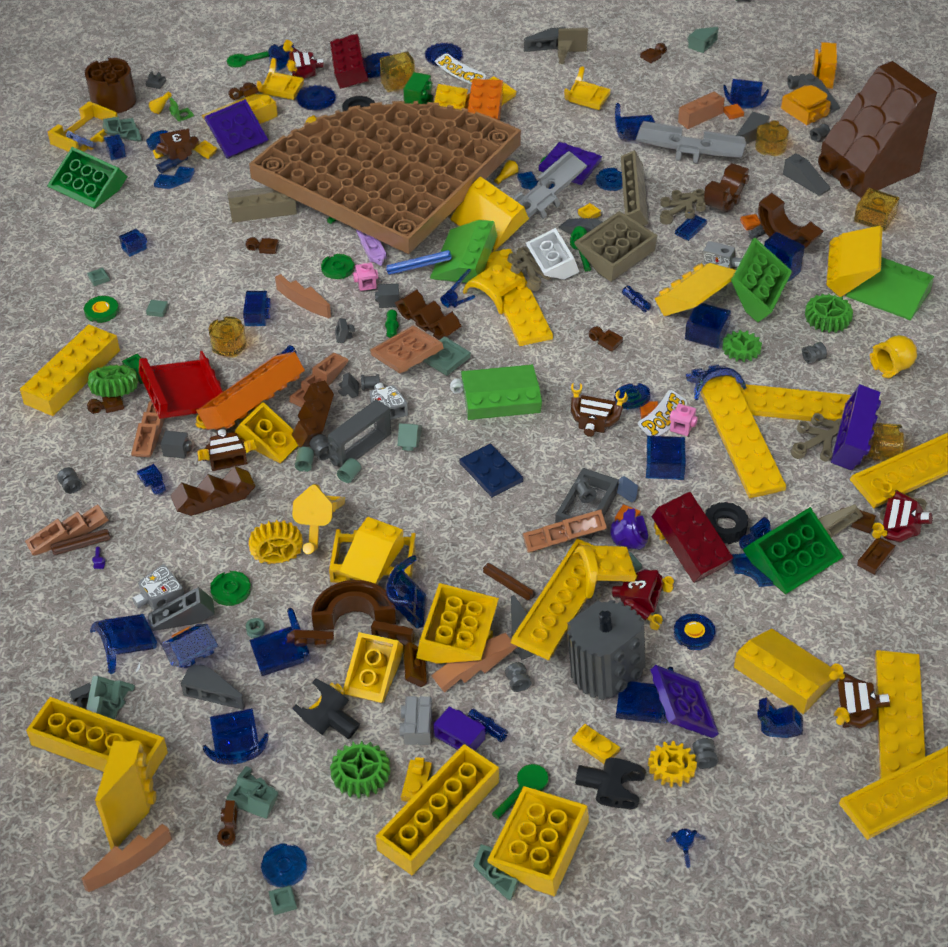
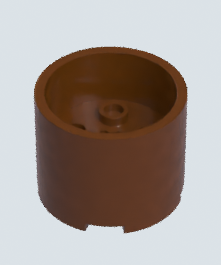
[85,58,137,114]

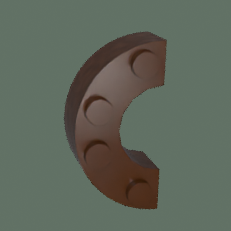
[704,163,750,212]
[758,193,824,251]
[311,580,396,631]

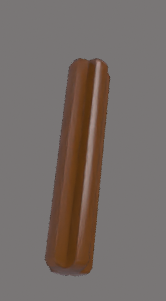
[51,529,110,555]
[483,563,534,601]

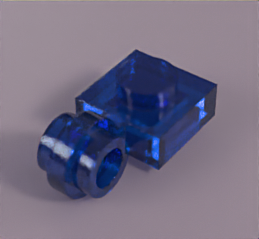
[137,464,166,495]
[739,517,771,549]

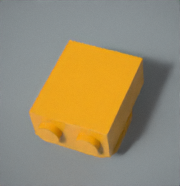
[811,42,837,89]
[781,85,831,125]

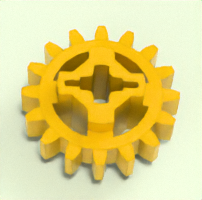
[648,741,697,788]

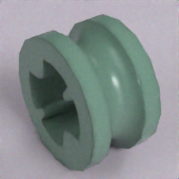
[246,618,265,639]

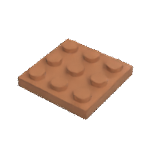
[370,325,444,373]

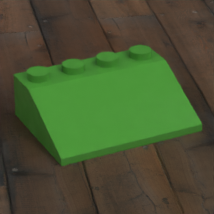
[430,220,498,282]
[731,238,792,322]
[846,257,934,320]
[461,364,542,420]

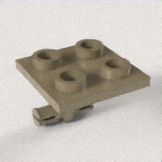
[557,28,588,64]

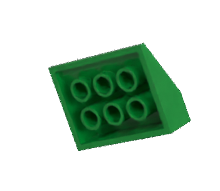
[47,147,128,209]
[742,507,844,595]

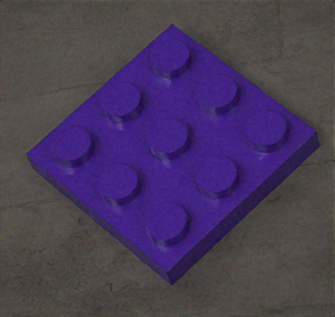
[204,99,268,159]
[538,142,602,185]
[650,665,719,738]

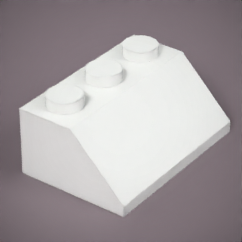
[526,228,579,279]

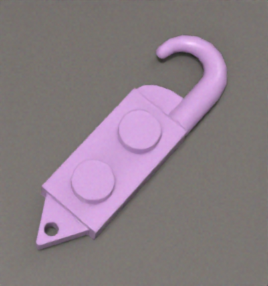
[356,229,386,266]

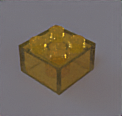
[380,51,415,92]
[854,188,900,231]

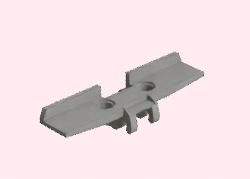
[636,121,746,164]
[512,151,587,219]

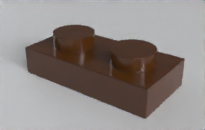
[857,537,896,575]
[371,620,414,645]
[287,629,334,648]
[403,642,427,687]

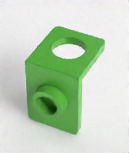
[169,98,194,122]

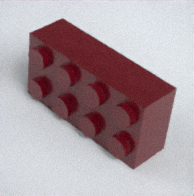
[330,34,368,89]
[651,491,733,583]

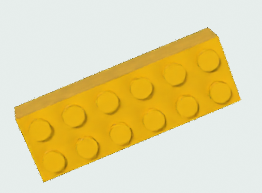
[20,324,120,416]
[26,697,168,778]
[376,744,499,876]

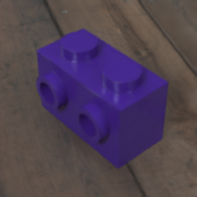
[434,706,485,751]

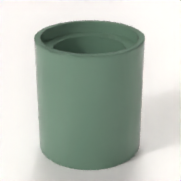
[295,447,314,472]
[337,458,361,483]

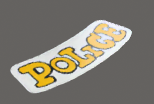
[435,54,486,84]
[638,390,687,439]

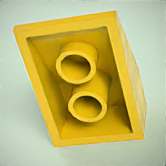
[235,402,298,464]
[339,516,404,584]
[343,632,404,703]

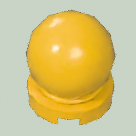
[870,335,917,378]

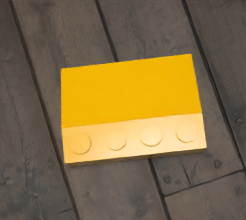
[202,94,278,124]
[450,176,529,251]
[826,226,883,297]
[654,263,736,316]
[417,583,499,664]
[734,628,836,715]
[95,741,157,849]
[487,786,589,897]

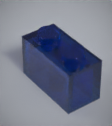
[243,291,271,326]

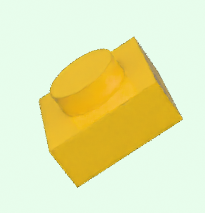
[195,140,218,159]
[578,203,601,218]

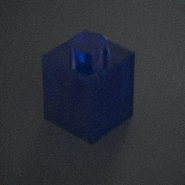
[104,134,126,160]
[119,229,147,257]

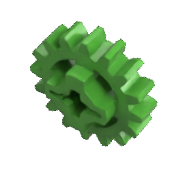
[722,330,762,362]

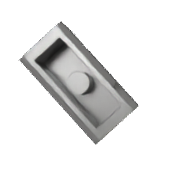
[400,696,432,745]

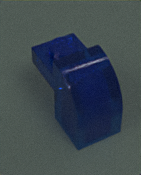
[268,44,294,71]
[757,697,803,738]

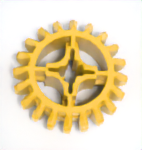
[248,519,303,564]

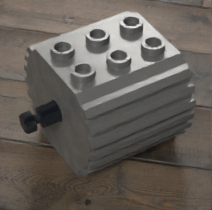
[567,600,646,700]

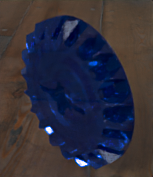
[425,42,463,66]
[365,51,395,78]
[296,85,336,110]

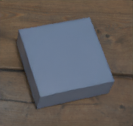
[617,476,638,502]

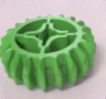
[805,293,853,333]
[88,364,138,398]
[330,741,391,799]

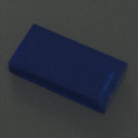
[675,215,707,241]

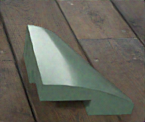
[102,117,142,142]
[86,676,135,720]
[226,766,278,819]
[473,844,520,901]

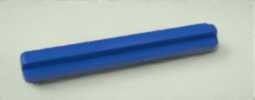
[386,250,452,275]

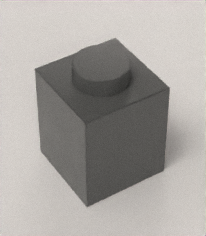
[375,283,400,308]
[161,430,192,458]

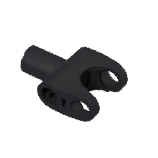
[292,678,360,739]
[575,757,646,810]

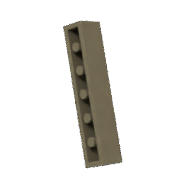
[620,150,648,226]

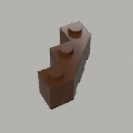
[394,289,461,340]
[291,380,334,448]
[170,466,256,516]

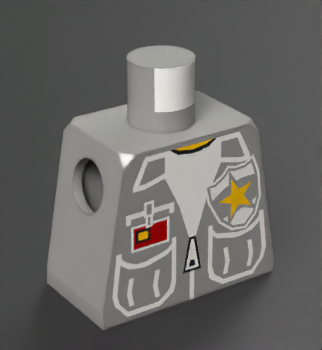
[703,241,742,270]
[370,383,408,420]
[132,564,184,611]

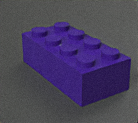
[831,384,881,470]

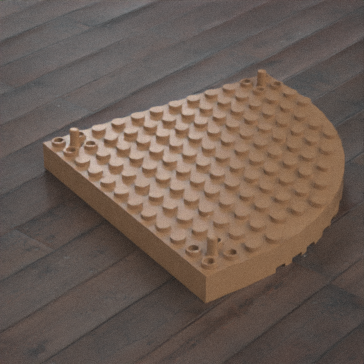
[249,101,521,254]

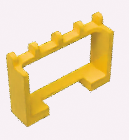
[48,101,118,152]
[329,529,416,586]

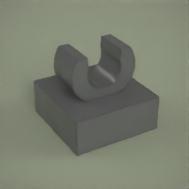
[146,71,166,89]
[334,318,355,343]
[338,372,359,398]
[69,683,91,708]

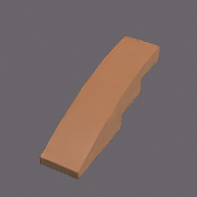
[275,274,331,318]
[290,353,348,408]
[131,401,165,457]
[25,504,109,556]
[522,510,607,553]
[431,633,517,693]
[81,824,172,892]

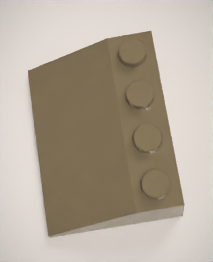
[227,187,297,223]
[575,211,658,282]

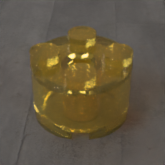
[755,120,789,156]
[209,317,247,358]
[868,423,904,461]

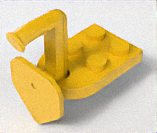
[292,484,345,554]

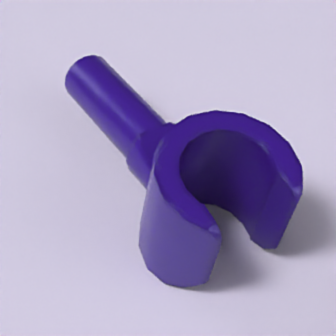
[92,547,105,569]

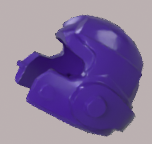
[610,508,648,550]

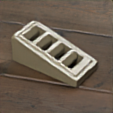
[819,504,863,538]

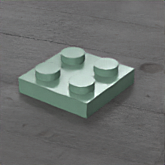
[423,336,471,376]

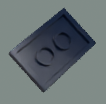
[459,443,523,498]

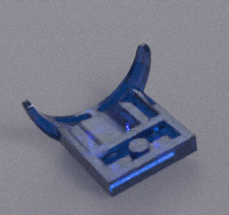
[723,79,769,109]
[615,103,655,140]
[686,364,747,401]
[386,555,426,629]
[249,608,311,677]
[90,614,157,674]
[616,666,674,724]
[202,708,269,765]

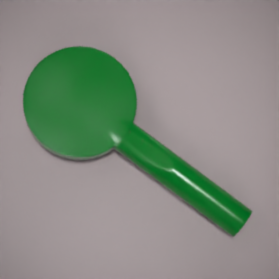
[227,50,273,68]
[570,226,591,272]
[492,764,548,820]

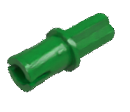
[385,310,399,339]

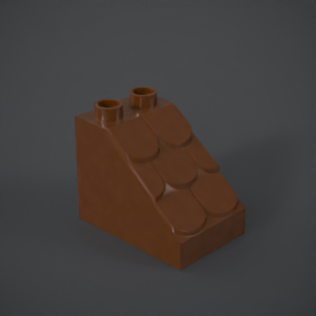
[818,61,937,198]

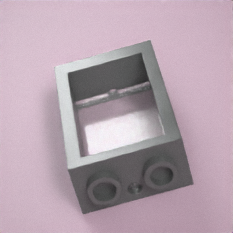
[327,399,391,467]
[555,468,619,539]

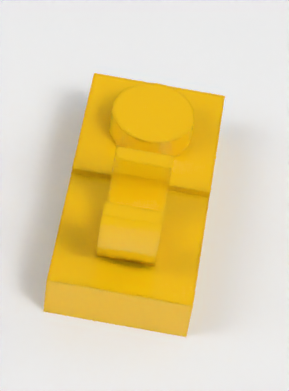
[572,724,620,764]
[401,757,432,802]

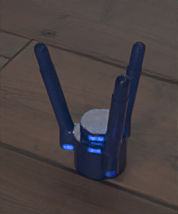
[440,269,475,308]
[666,828,706,868]

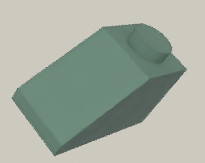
[687,27,719,53]
[397,423,423,451]

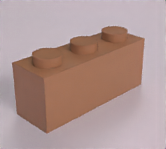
[678,91,725,129]

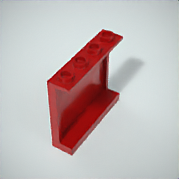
[139,351,224,419]

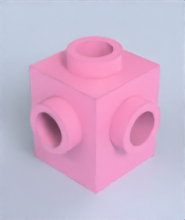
[353,263,378,291]
[669,403,698,436]

